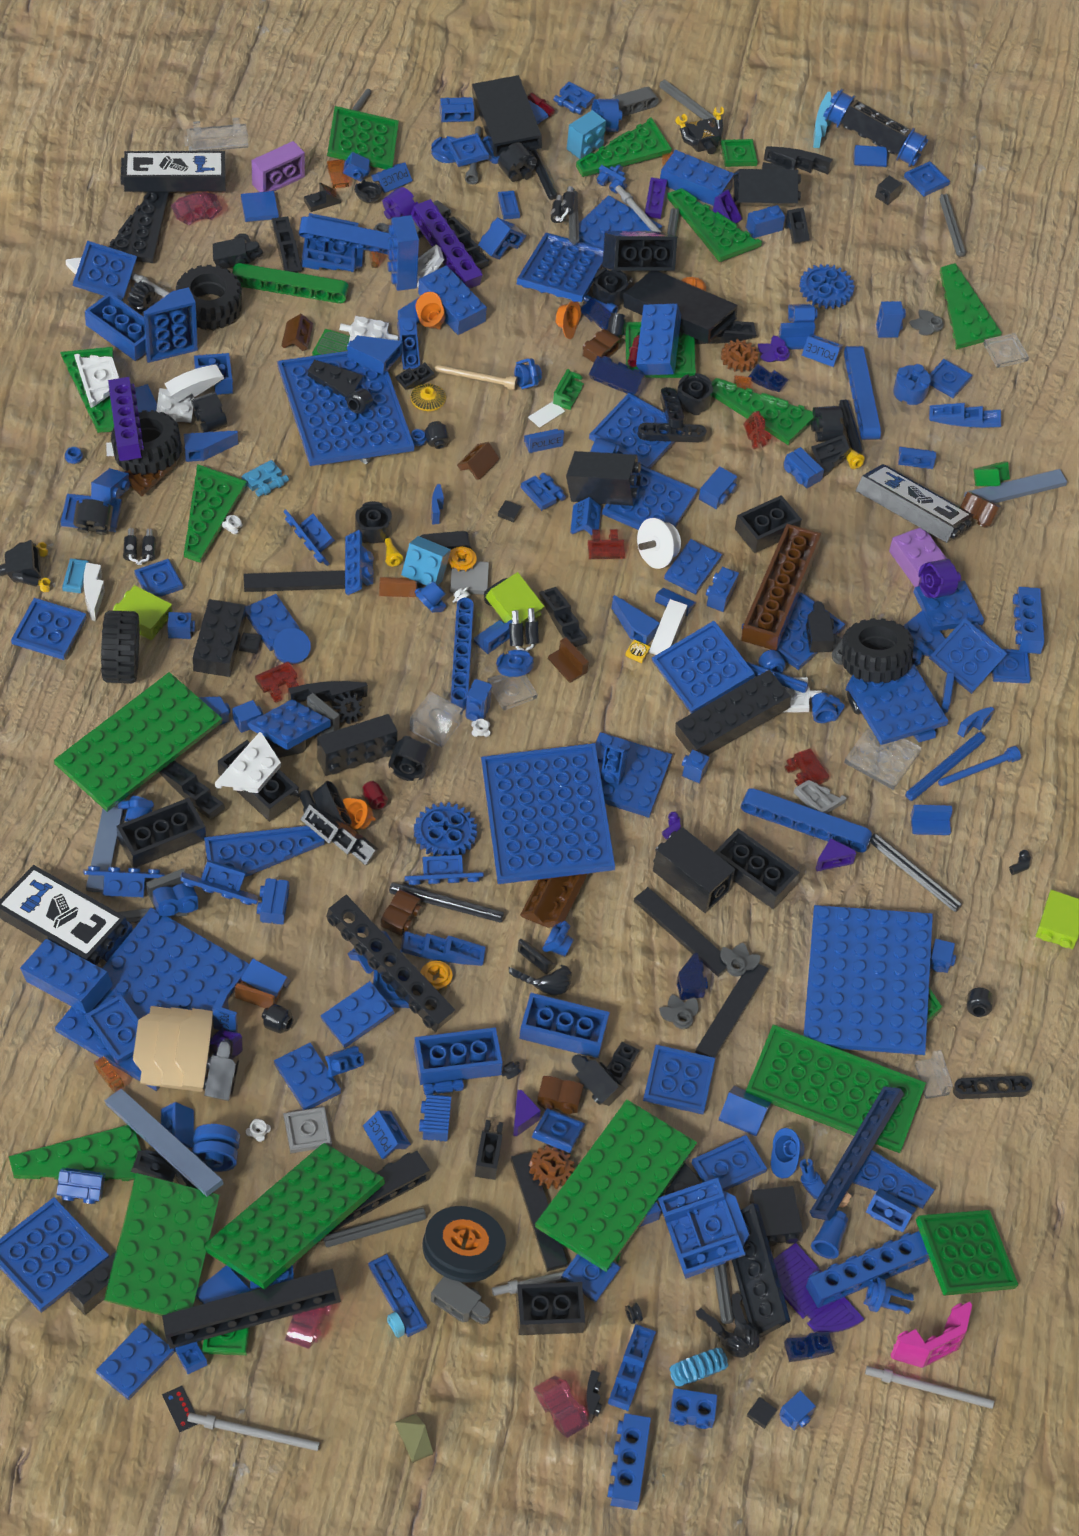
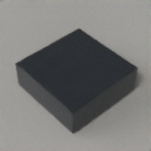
[498,500,522,523]
[239,632,261,654]
[747,1397,777,1429]

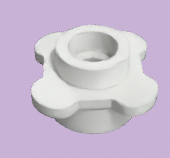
[222,515,243,534]
[453,587,470,603]
[471,719,490,737]
[246,1119,271,1142]

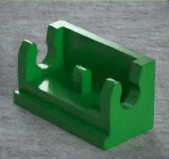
[553,369,584,410]

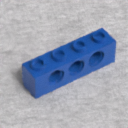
[1013,586,1044,654]
[607,1413,651,1510]

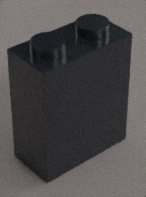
[749,1186,803,1246]

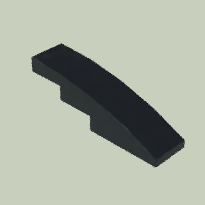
[764,146,833,175]
[271,216,302,273]
[446,217,489,269]
[694,321,756,344]
[539,587,587,647]
[288,681,368,706]
[159,760,225,820]
[300,804,379,865]

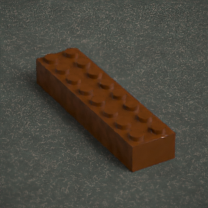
[741,524,821,651]

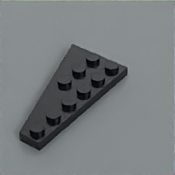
[109,192,170,263]

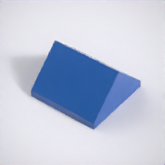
[719,1086,771,1136]

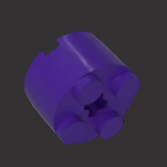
[382,187,419,219]
[918,559,961,598]

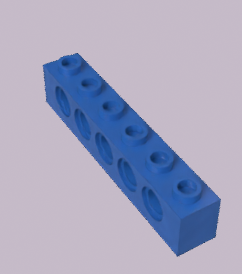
[805,1231,929,1308]

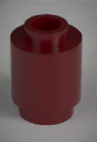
[362,781,388,810]

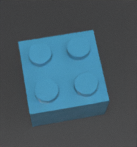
[567,110,606,159]
[401,536,451,586]

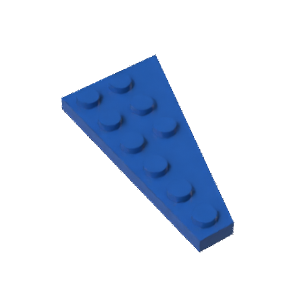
[204,826,324,878]

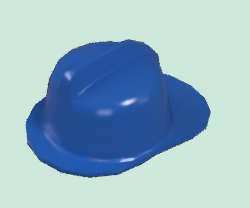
[771,1128,805,1179]

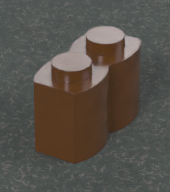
[583,329,621,366]
[960,492,1001,528]
[381,889,422,936]
[537,1076,583,1114]

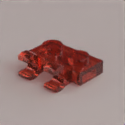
[743,411,771,450]
[587,529,625,559]
[255,662,299,703]
[785,748,830,786]

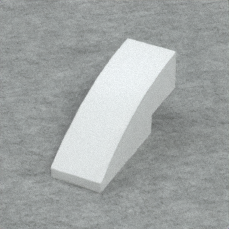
[165,365,224,403]
[84,563,105,621]
[649,599,687,655]

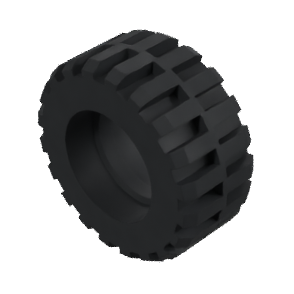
[176,265,242,330]
[111,410,182,475]
[101,610,140,684]
[842,618,914,683]

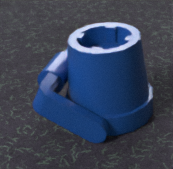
[514,358,542,390]
[415,581,446,613]
[912,637,934,666]
[811,693,845,723]
[118,796,154,822]
[542,921,574,957]

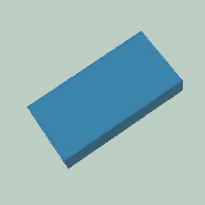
[62,558,88,593]

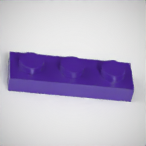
[645,177,667,219]

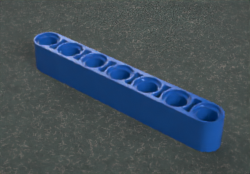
[299,217,391,255]
[844,346,881,440]
[450,597,474,712]
[741,788,872,853]

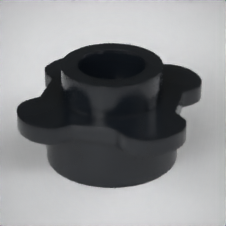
[501,1061,521,1079]

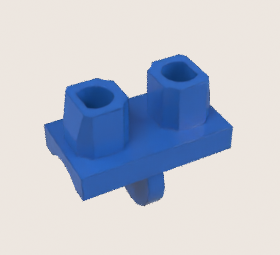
[597,165,627,194]
[325,1046,364,1077]

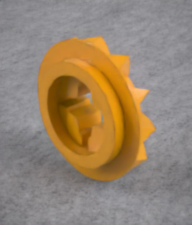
[448,547,477,572]
[420,961,452,990]

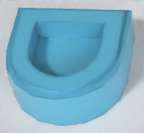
[387,1312,405,1338]

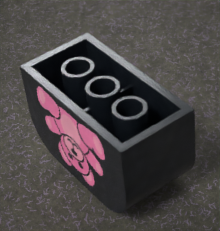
[602,231,678,271]

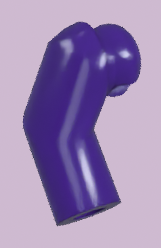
[662,812,681,839]

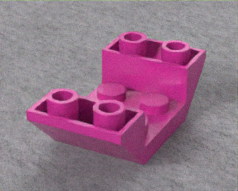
[890,1302,972,1368]

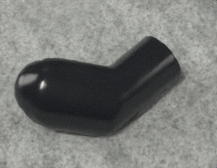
[847,691,862,715]
[1009,850,1031,875]

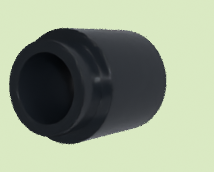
[607,313,626,338]

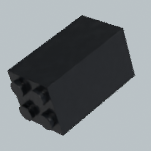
[734,169,801,207]
[566,451,643,506]
[653,827,735,913]

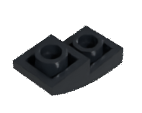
[395,362,435,390]
[607,1042,640,1084]
[585,1370,603,1423]

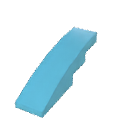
[813,92,832,148]

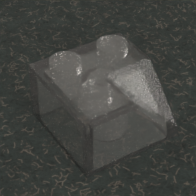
[410,692,463,748]

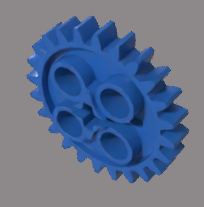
[799,264,855,309]
[414,802,477,856]

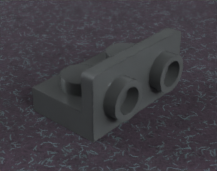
[307,693,340,735]

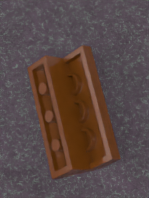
[520,874,588,928]

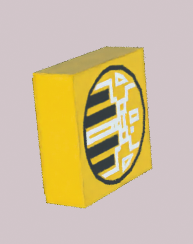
[625,640,650,663]

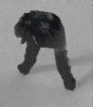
[508,965,572,996]
[696,1293,760,1358]

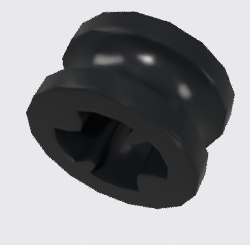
[625,1303,643,1324]

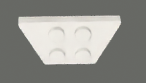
[74,354,119,408]
[215,732,281,793]

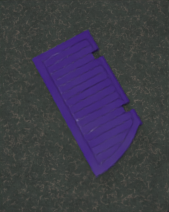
[774,1243,864,1333]

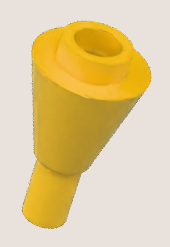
[846,448,865,469]
[385,538,403,567]

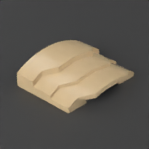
[133,1006,213,1092]

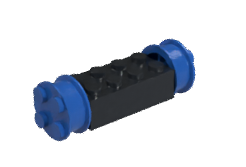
[823,89,929,167]

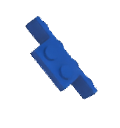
[283,509,335,566]
[345,530,374,595]
[404,855,484,885]
[181,859,258,905]
[83,866,165,897]

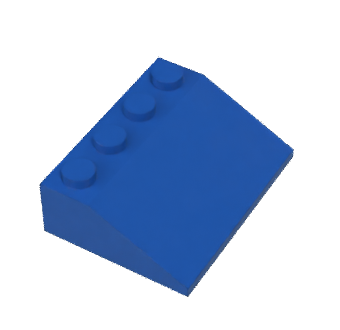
[143,287,198,363]

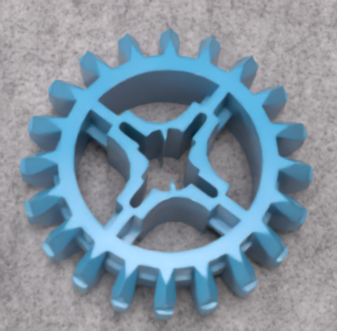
[669,1348,729,1387]

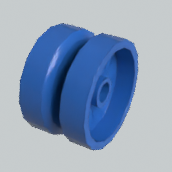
[191,1124,240,1172]

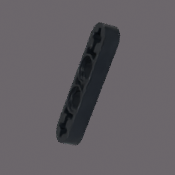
[660,387,684,428]
[637,423,707,443]
[953,1076,1032,1099]

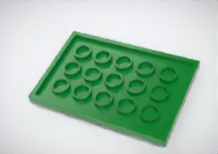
[104,1173,220,1316]

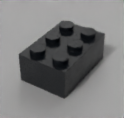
[735,495,802,553]
[516,1282,585,1335]

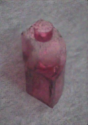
[171,192,223,225]
[285,1304,333,1349]
[533,1376,589,1438]

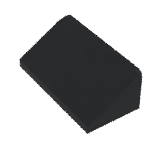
[518,939,556,974]

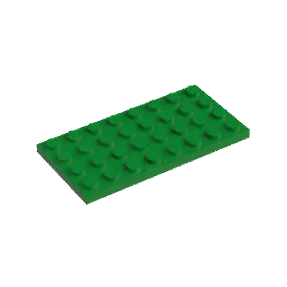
[54,672,222,812]
[746,1024,926,1153]
[535,1099,697,1272]
[204,1143,385,1289]

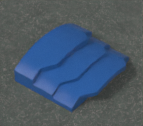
[302,213,363,272]
[658,1178,749,1279]

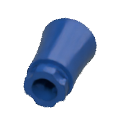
[811,1210,848,1259]

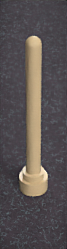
[435,365,517,391]

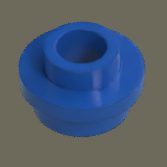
[410,429,427,446]
[65,447,83,464]

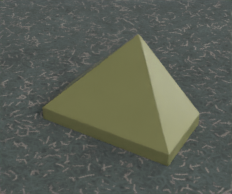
[395,1414,433,1463]

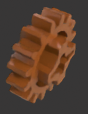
[721,339,759,373]
[529,1145,575,1189]

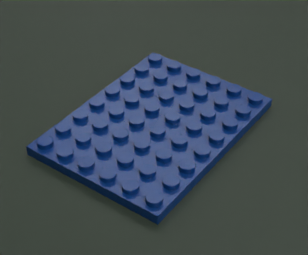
[277,351,414,466]
[481,743,615,884]
[804,905,933,1055]
[55,908,249,1091]

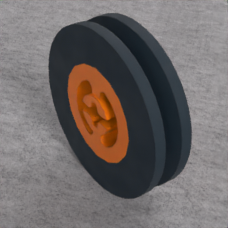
[422,1206,506,1282]

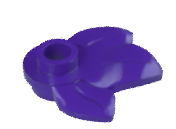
[758,335,790,362]

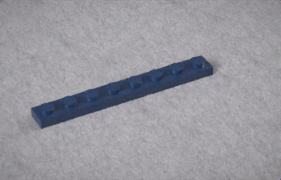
[810,1086,904,1221]

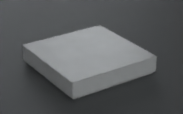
[450,560,489,595]
[283,1107,332,1154]

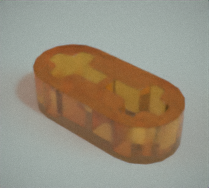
[94,1056,124,1092]

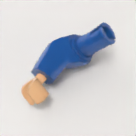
[800,1159,851,1208]

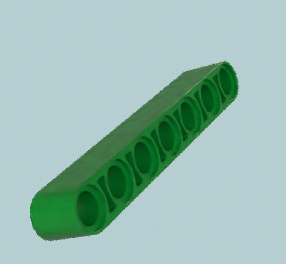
[232,263,349,303]

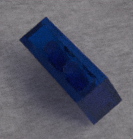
[589,356,646,397]

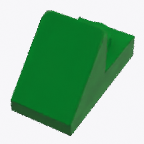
[973,461,1010,486]

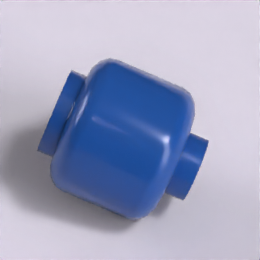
[758,650,786,674]

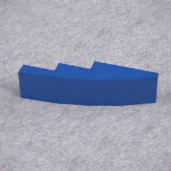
[929,403,1002,428]
[400,931,486,966]
[608,1324,656,1411]

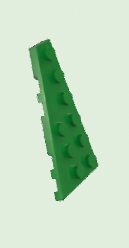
[576,117,672,177]
[667,188,762,262]
[940,263,1002,350]
[60,347,114,433]
[711,378,814,445]
[184,464,247,563]
[9,1125,141,1181]

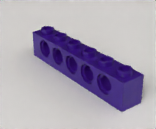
[411,199,483,289]
[108,377,144,461]

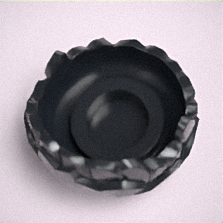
[354,180,382,203]

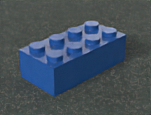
[660,150,734,206]
[387,215,419,291]
[418,265,487,335]
[85,293,146,361]
[636,304,681,375]
[20,939,113,1014]
[519,993,610,1058]
[414,1027,503,1085]

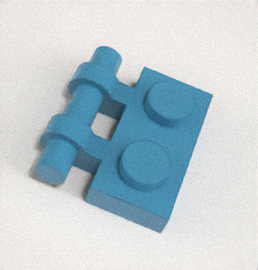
[242,460,289,497]

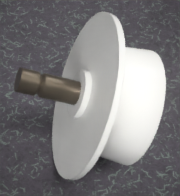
[637,518,681,569]

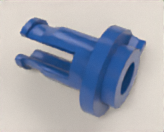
[864,1277,914,1314]

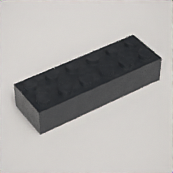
[675,670,791,755]

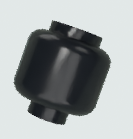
[347,388,373,414]
[425,421,450,449]
[967,987,993,1017]
[262,1004,294,1034]

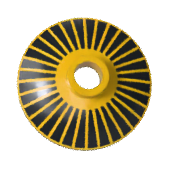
[411,384,446,411]

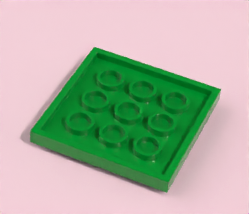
[327,106,399,169]
[625,322,696,378]
[915,1210,1018,1296]

